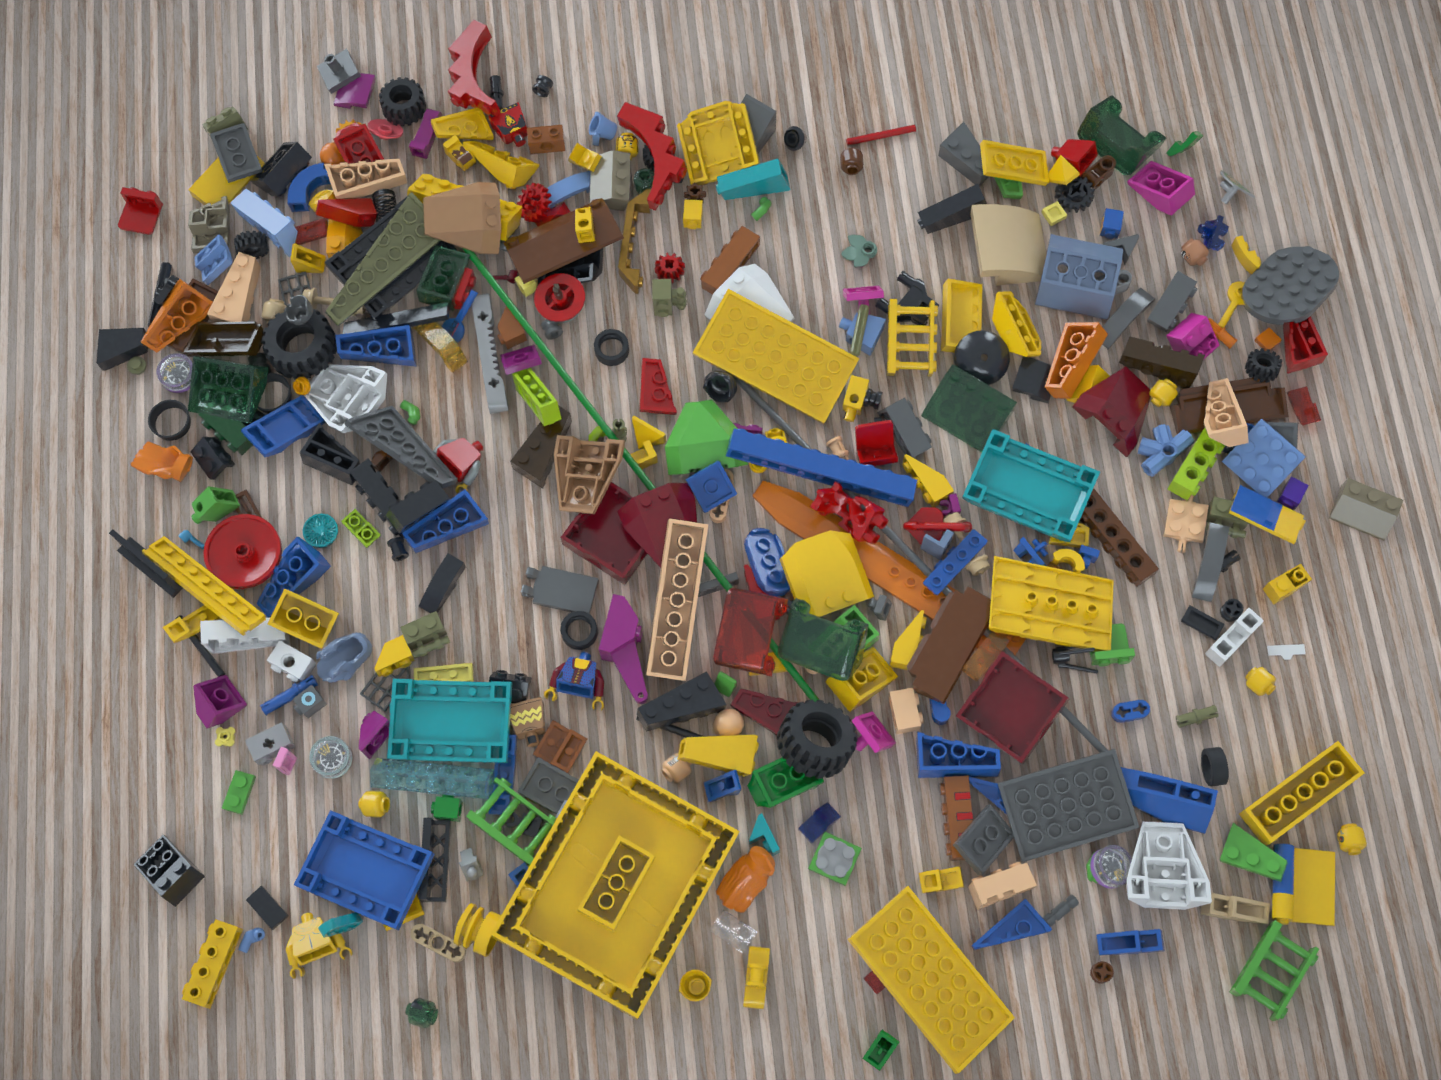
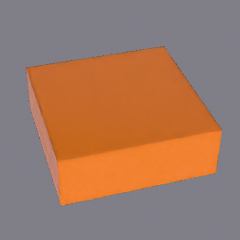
[1254,327,1282,351]

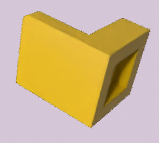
[630,440,658,469]

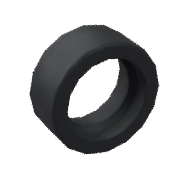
[594,329,629,366]
[560,611,598,650]
[1201,747,1229,786]

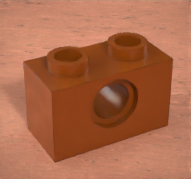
[527,124,566,154]

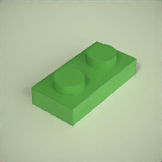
[222,770,256,815]

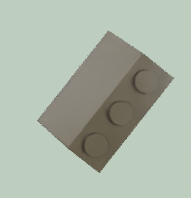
[589,150,630,211]
[1329,478,1403,541]

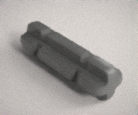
[1043,895,1079,927]

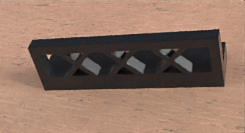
[419,818,451,902]

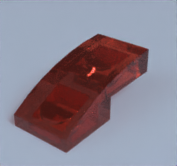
[1287,386,1321,426]

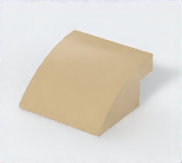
[970,204,1047,286]

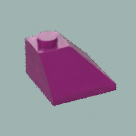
[193,675,247,729]
[359,711,390,760]

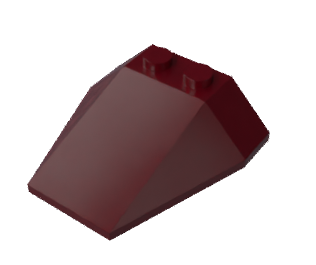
[1072,366,1151,457]
[617,483,697,568]

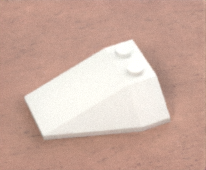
[705,264,795,322]
[304,364,387,433]
[1126,822,1212,910]

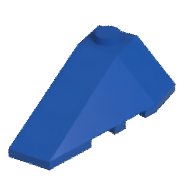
[257,537,331,618]

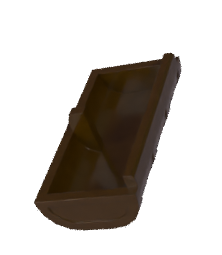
[183,321,264,357]

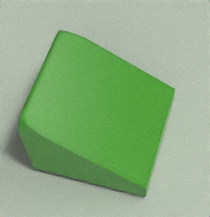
[714,671,737,697]

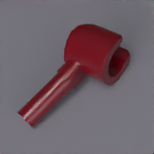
[493,270,519,284]

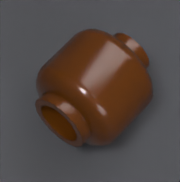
[840,147,864,175]

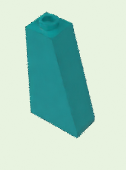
[716,159,791,200]

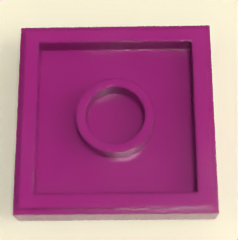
[500,344,542,375]

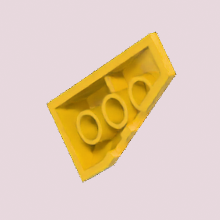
[463,140,539,189]

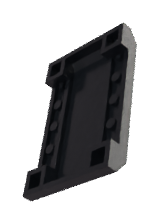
[324,196,457,320]

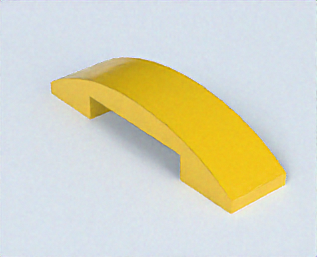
[163,588,233,643]

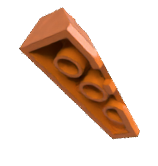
[141,279,213,353]

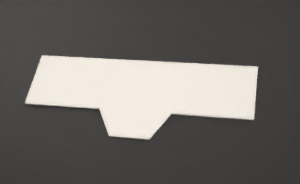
[1267,644,1306,660]

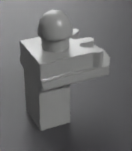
[459,848,484,882]

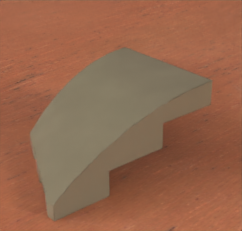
[188,196,230,254]

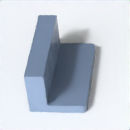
[921,529,954,560]

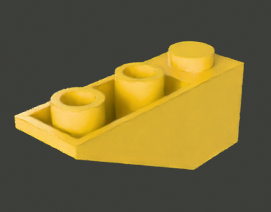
[902,454,954,507]
[890,610,927,670]

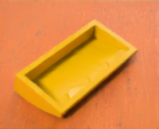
[188,156,265,205]
[941,278,983,353]

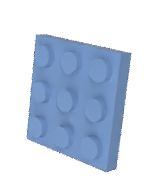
[1222,419,1306,498]

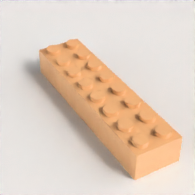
[645,519,708,681]

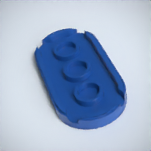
[744,528,790,596]

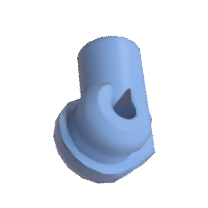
[238,928,265,953]

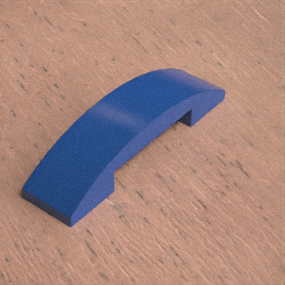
[488,734,517,815]

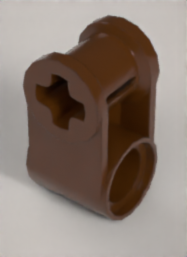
[1081,155,1116,189]

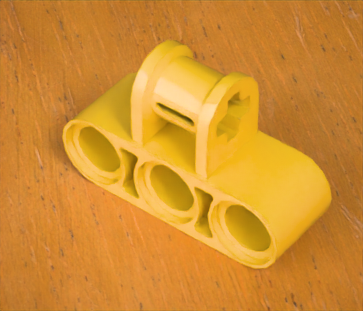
[743,946,770,1009]

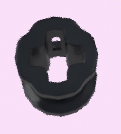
[387,537,409,562]

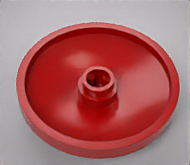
[203,514,282,589]

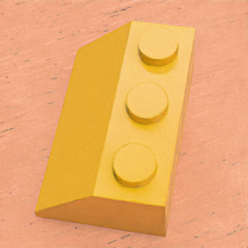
[267,589,339,649]

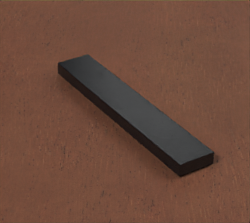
[343,302,450,334]

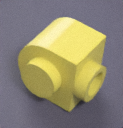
[515,276,538,297]

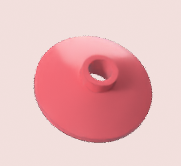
[367,119,403,140]

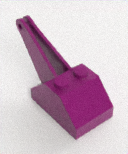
[598,594,648,704]

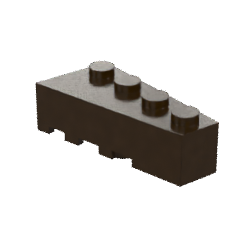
[1119,336,1205,388]
[510,405,572,489]

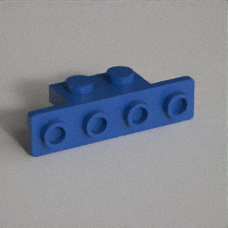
[923,529,988,595]

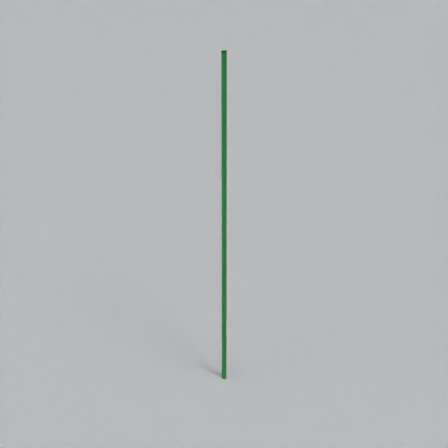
[462,248,820,702]

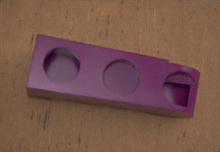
[409,109,442,159]

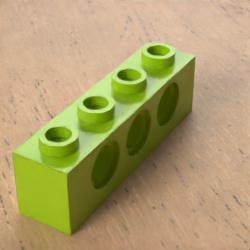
[512,368,562,426]
[1167,428,1225,501]

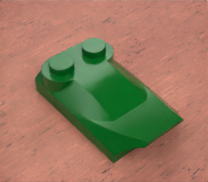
[747,758,824,808]

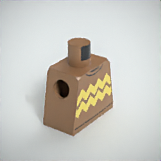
[510,697,546,747]

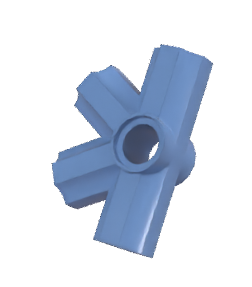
[1137,424,1195,477]

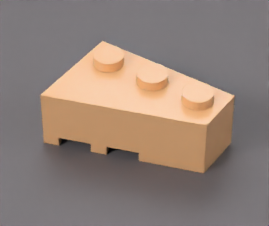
[968,861,1037,910]

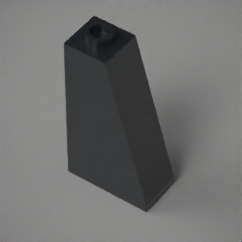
[917,184,987,234]

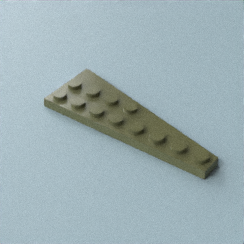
[325,192,441,326]

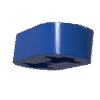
[1111,700,1150,723]

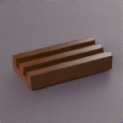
[235,489,262,518]

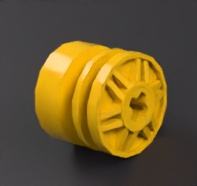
[453,903,501,957]

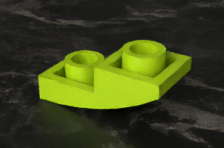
[341,509,381,548]

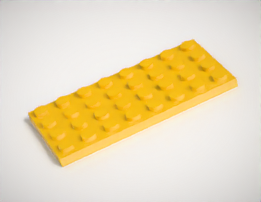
[692,289,860,424]
[847,886,1015,1074]

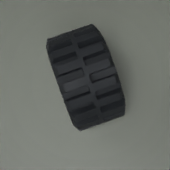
[379,77,426,126]

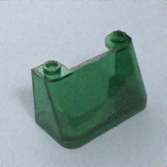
[1077,95,1166,175]
[778,598,869,681]

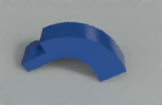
[288,163,331,212]

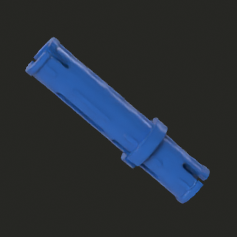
[260,675,318,716]

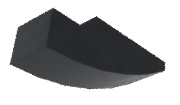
[419,553,466,613]

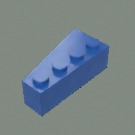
[335,325,417,367]
[402,489,489,554]
[916,732,1001,778]

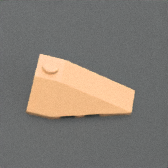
[1204,378,1249,447]

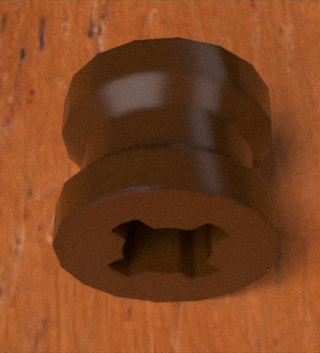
[1090,961,1114,984]

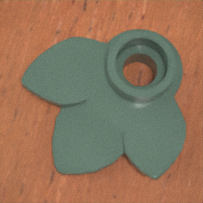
[841,235,877,267]

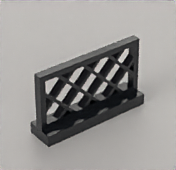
[109,529,183,598]

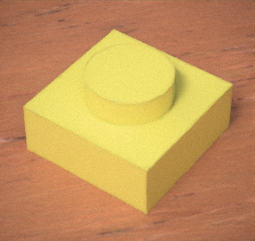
[1041,201,1067,226]

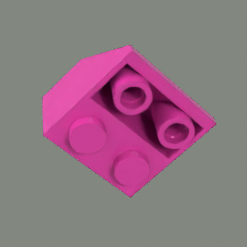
[1166,313,1220,359]

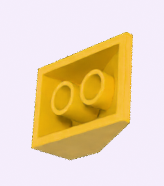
[825,647,898,712]

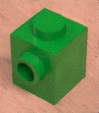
[431,794,463,822]

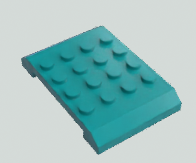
[962,429,1100,542]
[387,679,512,763]

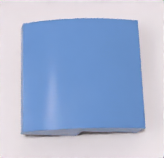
[194,234,233,285]

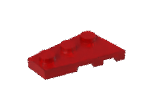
[639,358,677,415]

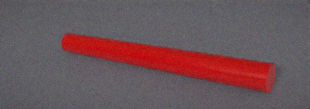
[846,124,916,146]

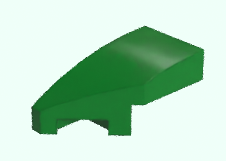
[1166,131,1203,156]

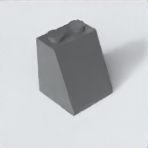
[741,94,777,153]

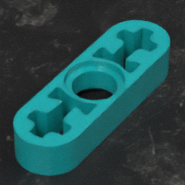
[318,912,363,938]

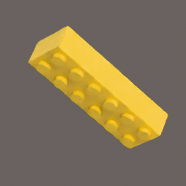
[407,174,522,241]
[1239,741,1365,846]

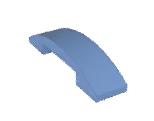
[534,171,590,208]

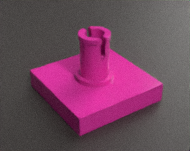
[843,285,884,315]
[852,711,896,753]

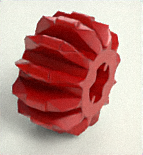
[654,252,685,284]

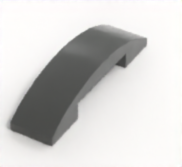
[1102,288,1155,349]
[1192,522,1229,602]

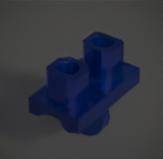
[1197,215,1229,251]

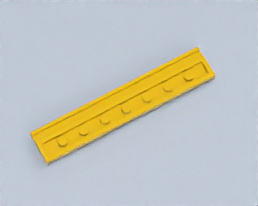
[142,536,266,636]

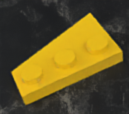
[431,108,494,140]

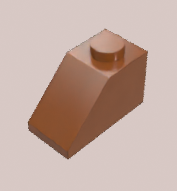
[497,306,527,350]

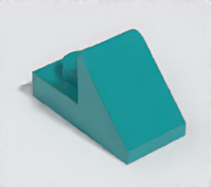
[749,813,780,856]

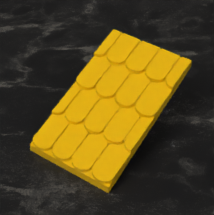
[989,556,1114,652]

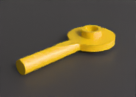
[1218,281,1245,328]

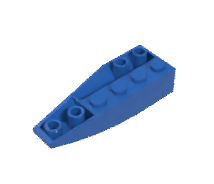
[1121,767,1218,834]

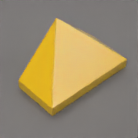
[1048,155,1080,185]
[632,416,666,449]

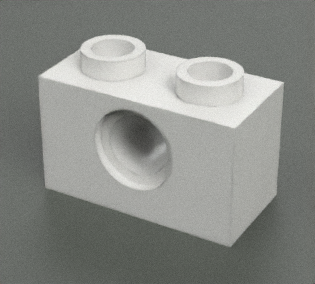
[267,640,317,683]

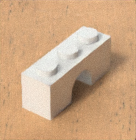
[1205,608,1264,667]

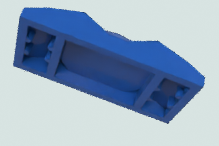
[241,395,326,458]

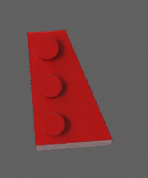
[1283,316,1328,374]

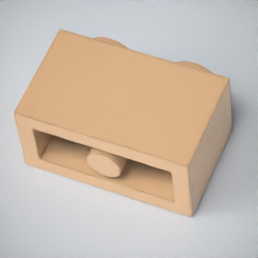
[888,688,924,735]

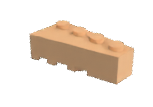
[324,159,407,199]
[207,252,261,322]

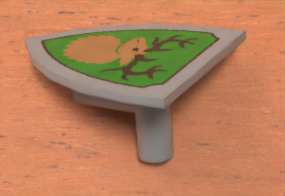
[1220,170,1255,204]

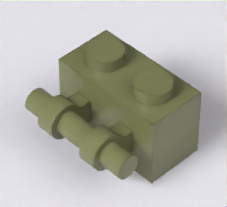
[202,106,248,138]
[652,279,687,317]
[1206,496,1249,538]
[400,611,450,659]

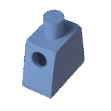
[839,312,886,356]

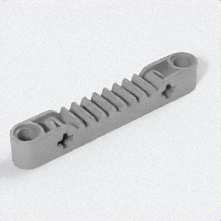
[472,293,509,414]

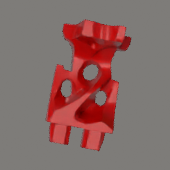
[810,482,889,544]

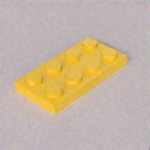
[980,140,1049,186]

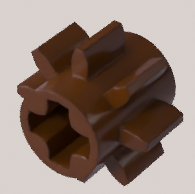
[684,183,706,203]

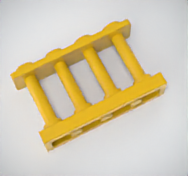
[887,299,938,377]

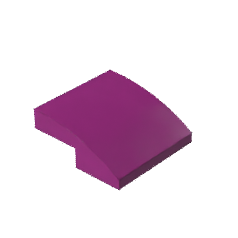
[334,73,376,109]

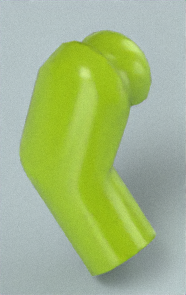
[588,426,606,442]

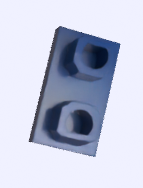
[1013,537,1048,566]

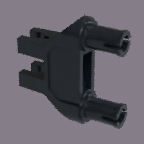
[875,271,939,326]

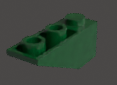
[198,413,253,455]

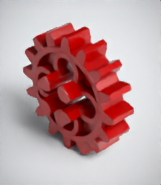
[517,183,552,223]

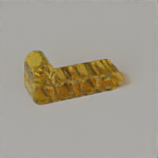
[413,322,468,373]

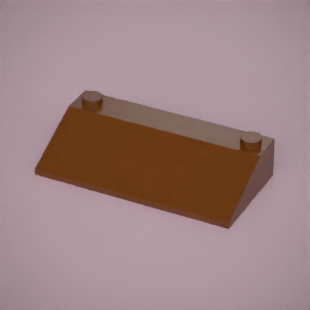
[503,198,624,284]

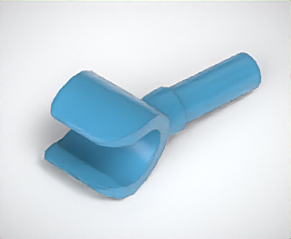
[178,530,204,549]

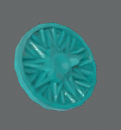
[302,513,339,548]

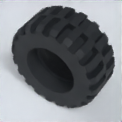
[262,309,337,380]
[777,700,858,779]

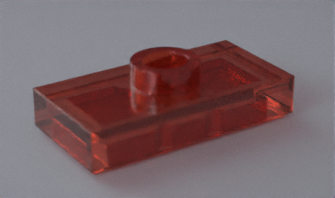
[295,218,328,245]

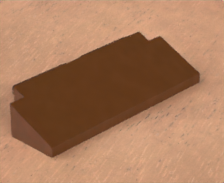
[1169,377,1289,434]
[907,586,991,704]

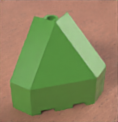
[665,399,748,475]

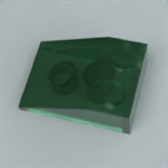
[416,245,470,311]

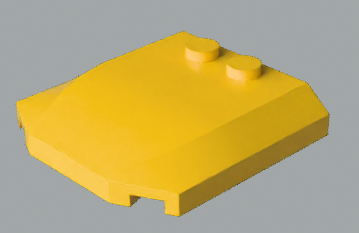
[677,101,760,185]
[780,530,874,622]

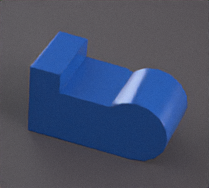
[929,698,951,725]

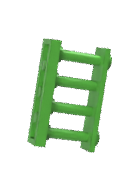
[466,777,557,866]
[1229,920,1319,1021]

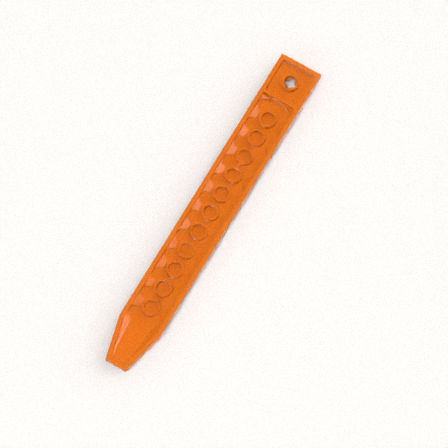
[753,480,1026,660]

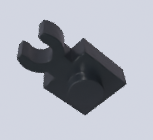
[154,275,179,305]
[505,812,543,838]

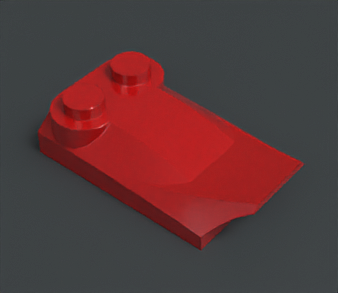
[333,122,384,164]

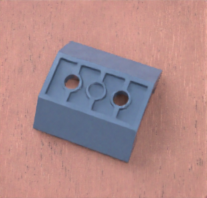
[1035,234,1123,320]

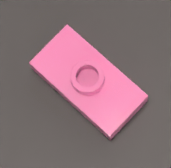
[273,747,297,776]

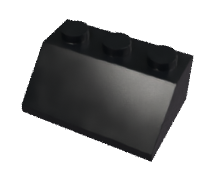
[250,142,312,196]

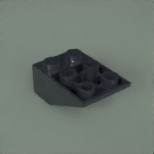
[134,835,205,907]

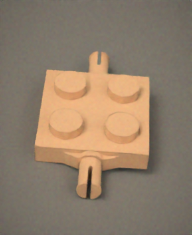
[1163,495,1209,553]

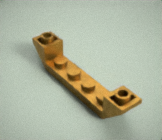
[618,189,651,294]

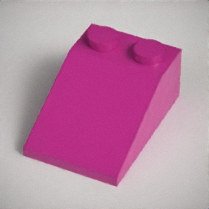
[1127,161,1195,216]

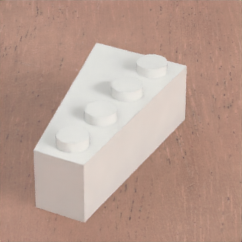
[200,618,290,654]

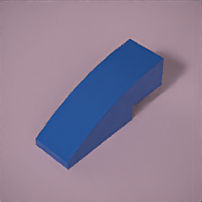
[1096,929,1165,956]

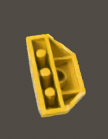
[992,291,1041,357]

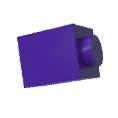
[1277,476,1309,510]

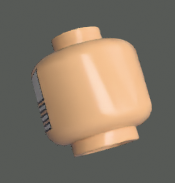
[661,753,692,783]

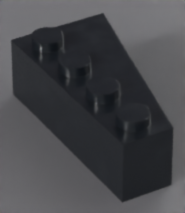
[350,458,418,538]
[637,671,727,732]

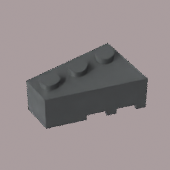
[938,122,990,187]
[1147,271,1198,332]
[877,398,932,458]

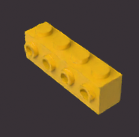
[182,919,243,1009]

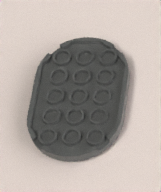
[1242,246,1339,325]

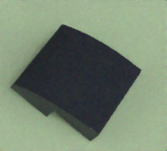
[1012,356,1051,404]

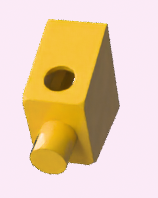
[843,375,869,422]

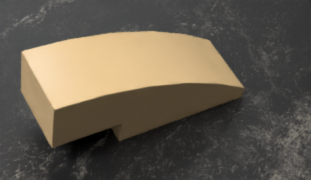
[1201,893,1270,924]

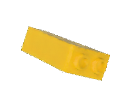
[677,735,759,777]

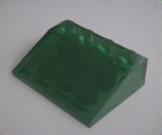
[188,356,268,423]
[921,364,1017,452]

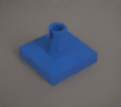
[685,461,737,513]

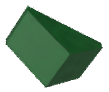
[862,1029,900,1071]

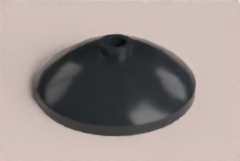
[954,330,1010,386]

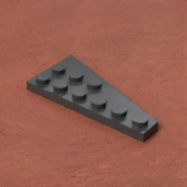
[344,406,457,489]

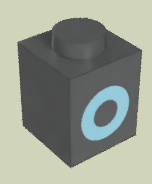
[293,685,327,718]

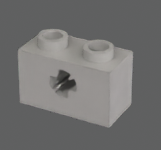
[245,722,295,765]

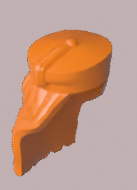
[130,441,193,482]
[716,846,775,913]

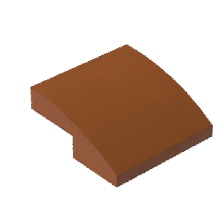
[533,720,587,773]

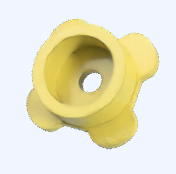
[215,727,236,747]

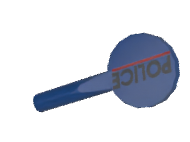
[441,290,478,344]

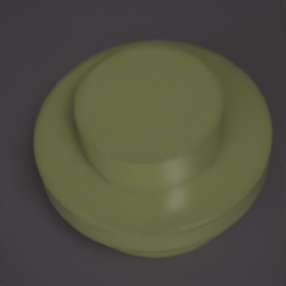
[127,356,146,375]

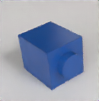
[1099,208,1124,239]

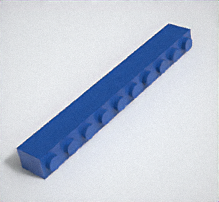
[726,428,917,507]

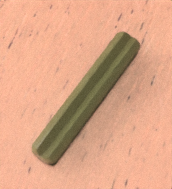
[850,304,869,357]

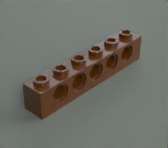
[1080,488,1159,587]

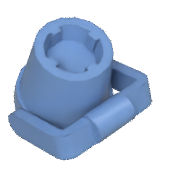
[589,112,617,146]

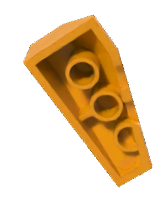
[326,219,363,258]

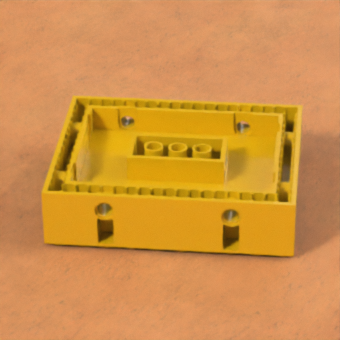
[490,751,740,1020]

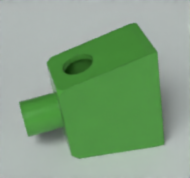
[191,486,240,524]

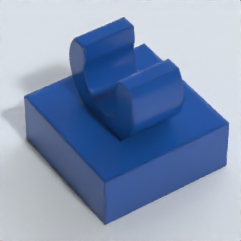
[1078,545,1100,569]

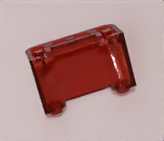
[713,588,788,677]

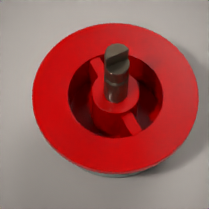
[534,273,585,323]

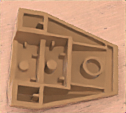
[423,182,501,255]
[554,435,625,514]

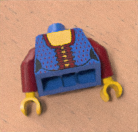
[544,652,605,711]

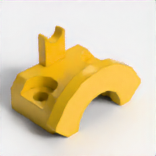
[1050,549,1085,573]

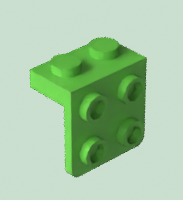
[1089,623,1135,666]

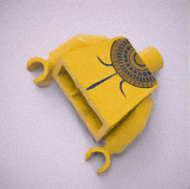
[286,913,353,979]

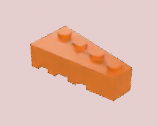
[1045,322,1108,399]

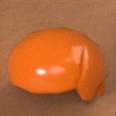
[320,142,345,165]

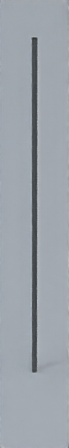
[733,376,1108,753]

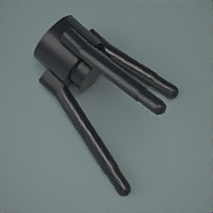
[1052,646,1098,674]

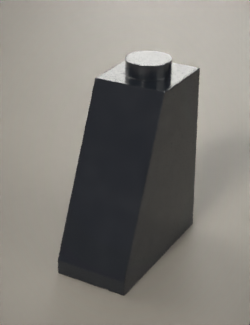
[96,328,148,371]

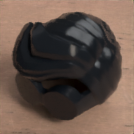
[703,370,737,403]

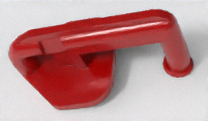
[903,507,972,545]

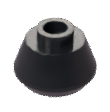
[784,126,807,151]

